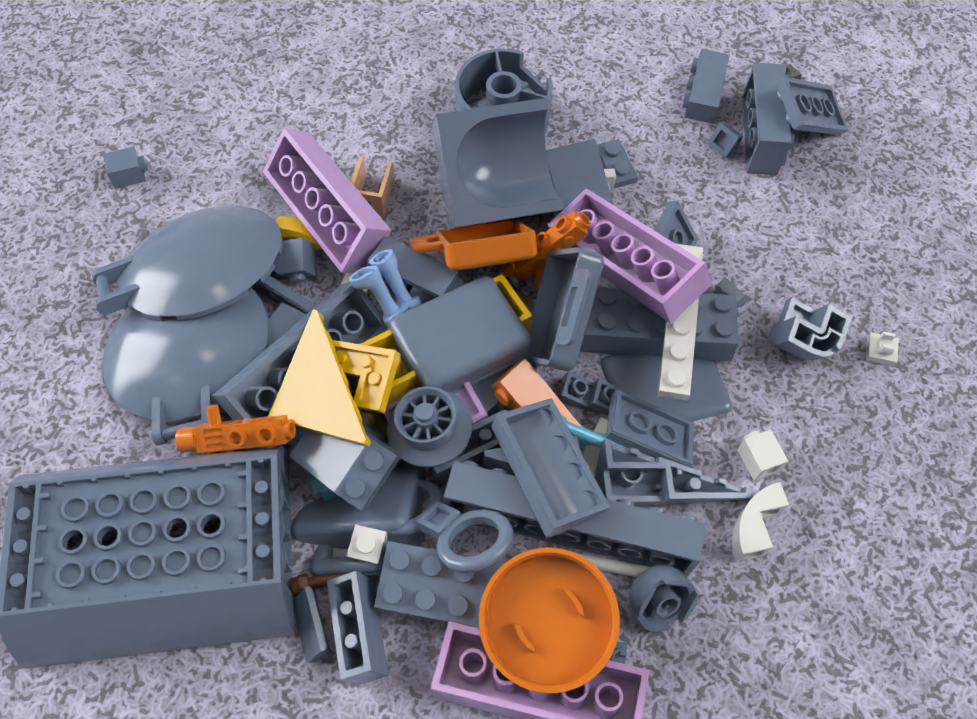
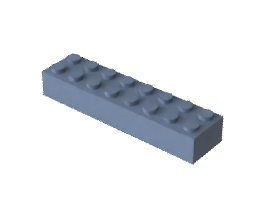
[444,461,707,577]

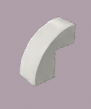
[732,482,789,562]

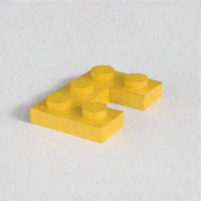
[332,340,401,414]

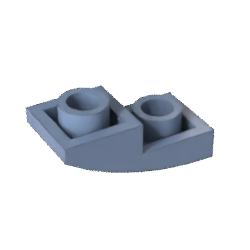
[558,371,624,415]

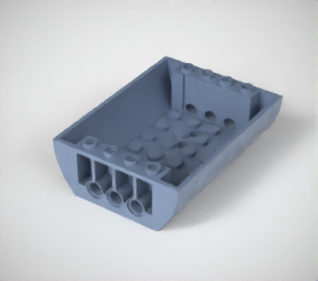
[0,446,295,669]

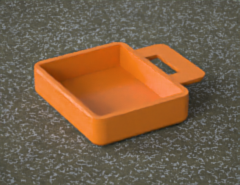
[409,220,537,271]

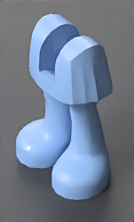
[349,249,422,329]

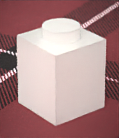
[738,430,788,481]
[347,524,388,565]

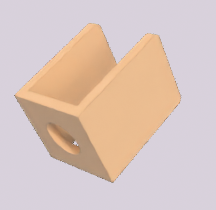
[351,156,395,217]

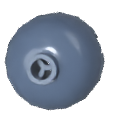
[630,565,698,632]

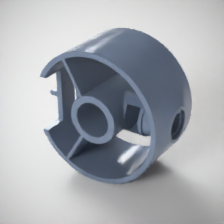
[455,49,553,134]

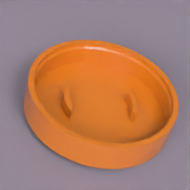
[479,548,620,693]

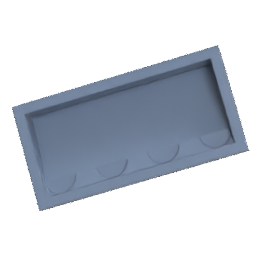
[491,398,610,539]

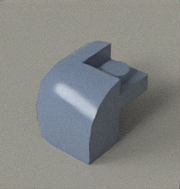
[769,297,852,360]

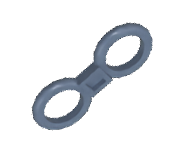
[390,479,514,573]

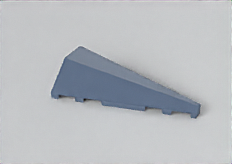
[594,439,753,506]

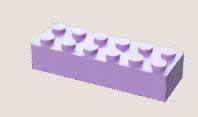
[263,128,392,273]
[547,188,712,324]
[430,621,650,719]

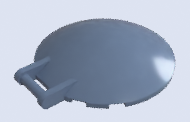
[92,206,283,320]
[102,287,270,446]

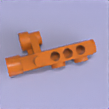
[501,211,591,289]
[175,404,296,454]

